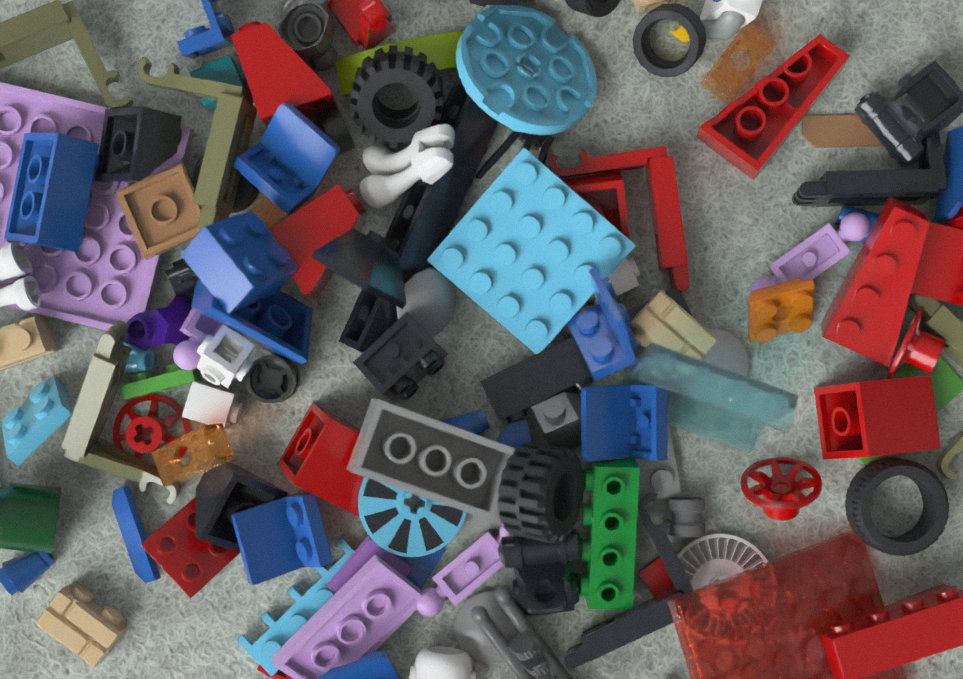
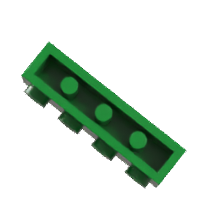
[579,458,640,610]

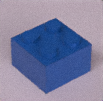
[181,210,298,314]

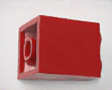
[231,21,339,127]
[269,184,366,300]
[814,375,940,459]
[277,402,364,517]

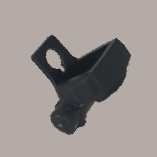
[854,61,963,167]
[498,528,583,616]

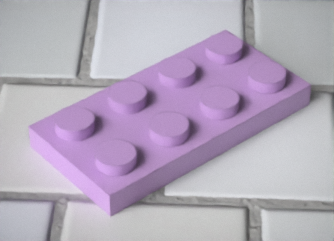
[271,554,423,679]

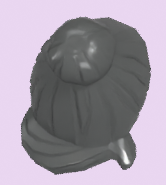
[278,0,337,71]

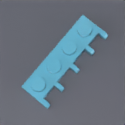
[237,537,356,677]

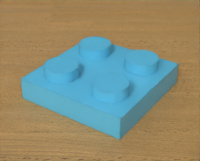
[1,375,73,466]

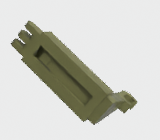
[0,0,133,109]
[137,56,257,230]
[907,293,963,480]
[61,321,181,505]

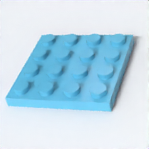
[427,147,636,354]

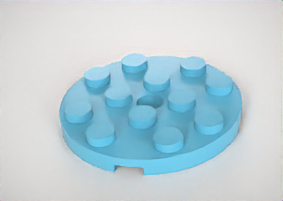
[456,5,597,135]

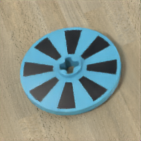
[358,477,467,557]

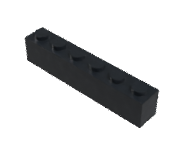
[480,288,693,423]

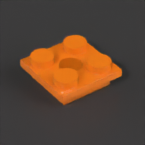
[748,278,815,342]

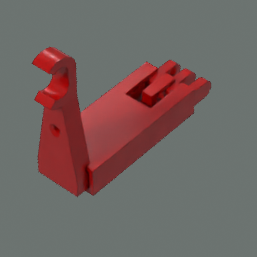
[327,0,395,50]
[549,146,690,292]

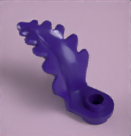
[126,294,192,349]

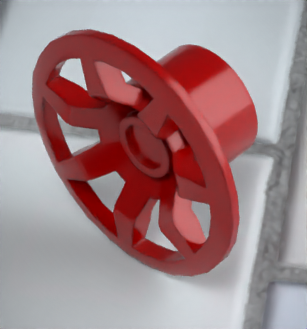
[887,306,946,379]
[113,394,191,470]
[740,457,822,521]

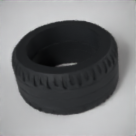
[845,458,949,556]

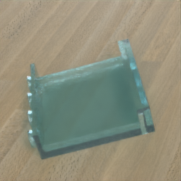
[621,342,799,453]

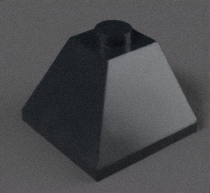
[95,106,182,182]
[311,228,407,309]
[196,456,288,552]

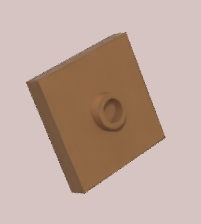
[115,163,202,260]

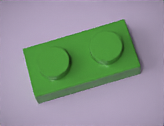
[120,364,202,400]

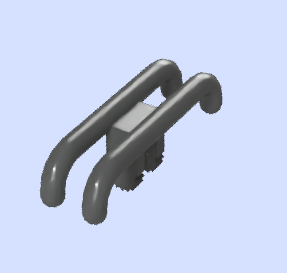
[471,586,573,679]

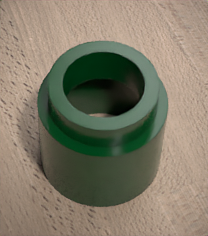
[0,482,62,554]

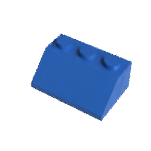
[4,133,99,252]
[191,279,313,364]

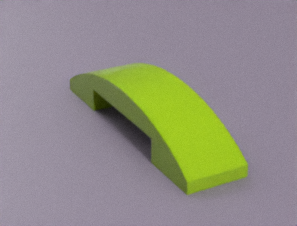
[335,31,464,97]

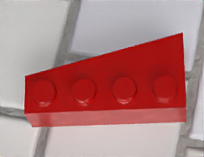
[697,35,850,180]
[821,197,930,367]
[820,584,963,679]

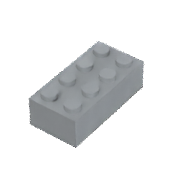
[347,398,515,521]

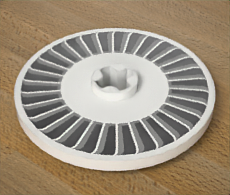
[677,533,775,643]

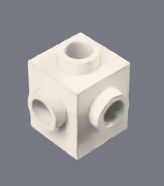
[197,324,255,388]

